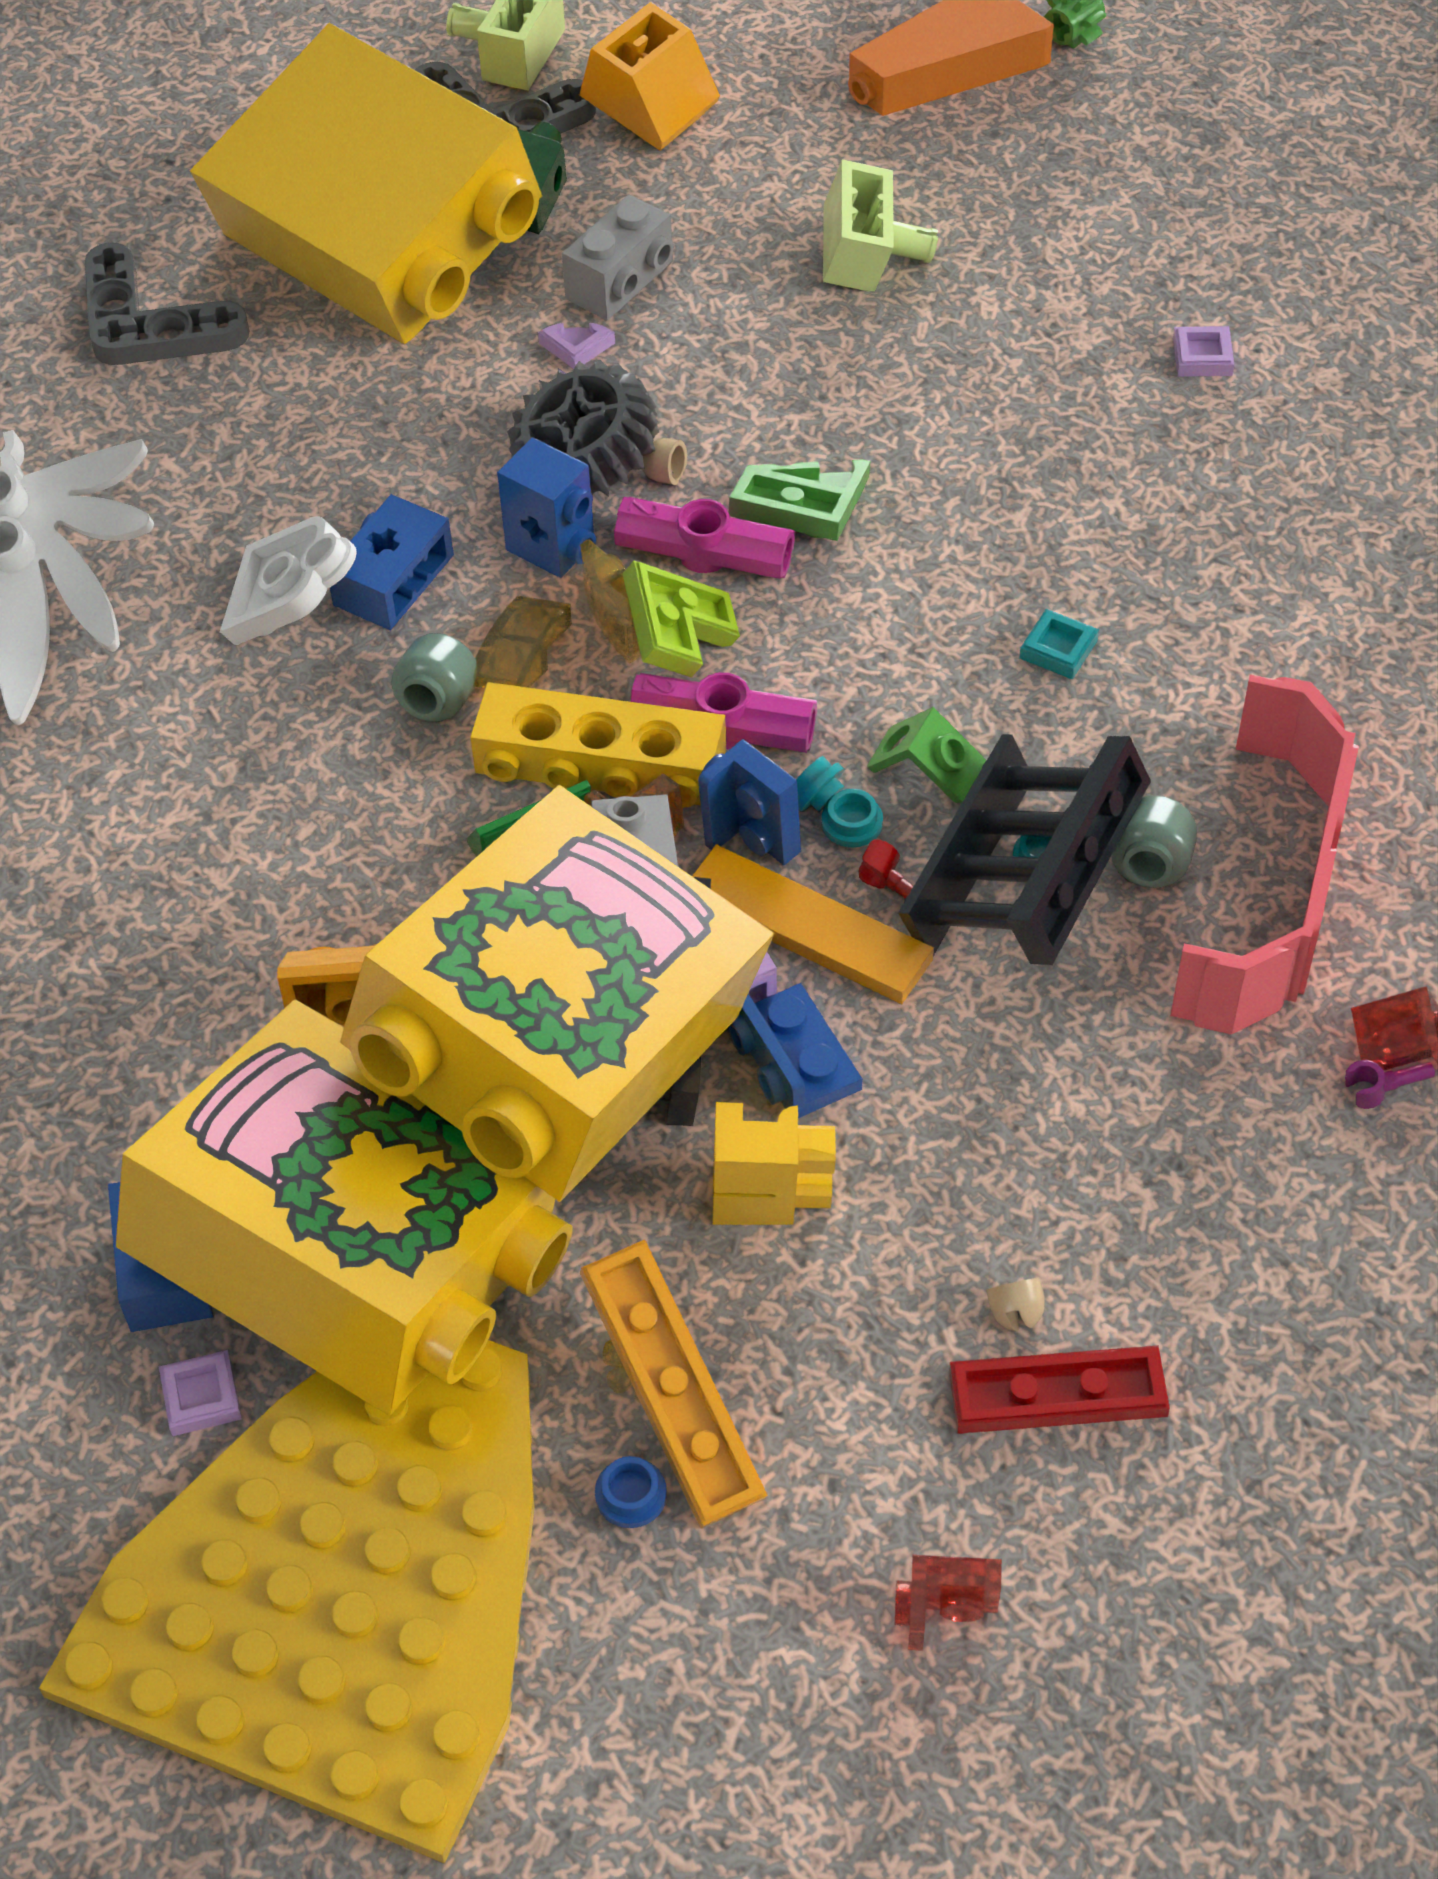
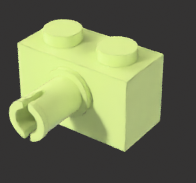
[446,0,565,91]
[823,159,938,291]

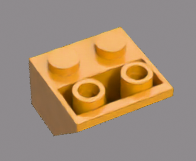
[579,2,720,151]

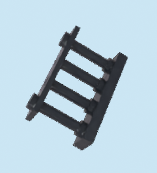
[898,734,1151,966]

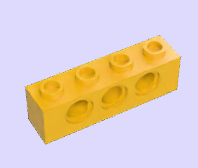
[470,682,726,808]

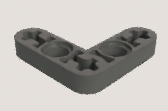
[415,62,596,134]
[85,243,250,365]

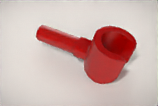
[858,839,914,899]

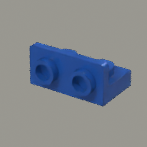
[698,739,801,865]
[727,983,863,1118]

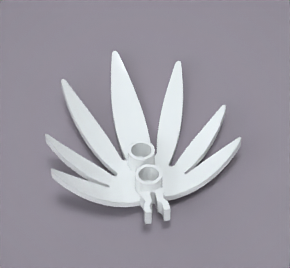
[0,430,154,725]

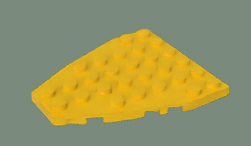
[39,1340,535,1864]

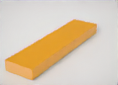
[692,844,934,1005]
[580,1239,768,1529]

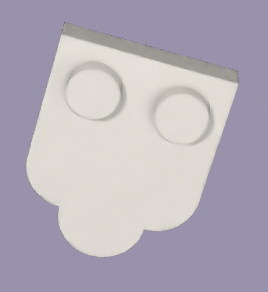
[220,516,356,645]

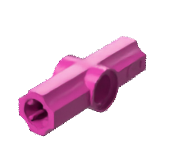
[614,497,794,579]
[630,672,817,753]

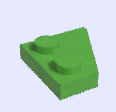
[729,459,871,541]

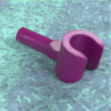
[1345,1060,1435,1109]

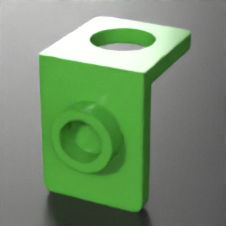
[867,707,986,803]

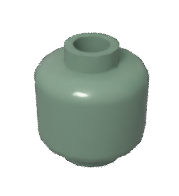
[391,633,479,722]
[1111,795,1197,888]

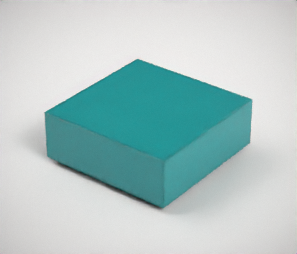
[1019,609,1099,680]

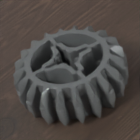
[507,359,660,497]

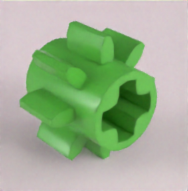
[1043,0,1106,49]

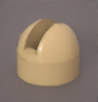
[642,438,687,485]
[986,1277,1045,1332]

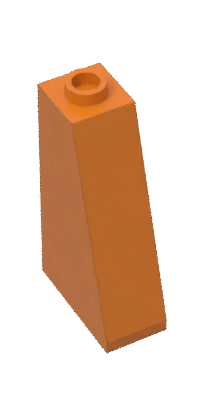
[848,0,1054,116]

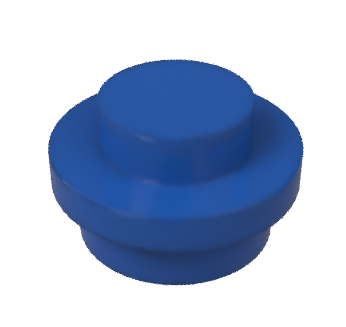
[595,1456,667,1528]

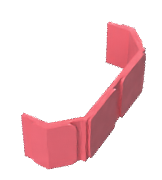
[1170,675,1359,1034]

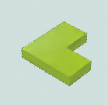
[622,561,740,678]

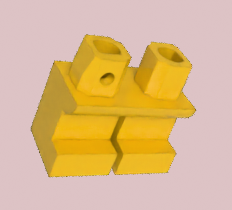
[713,1102,836,1225]

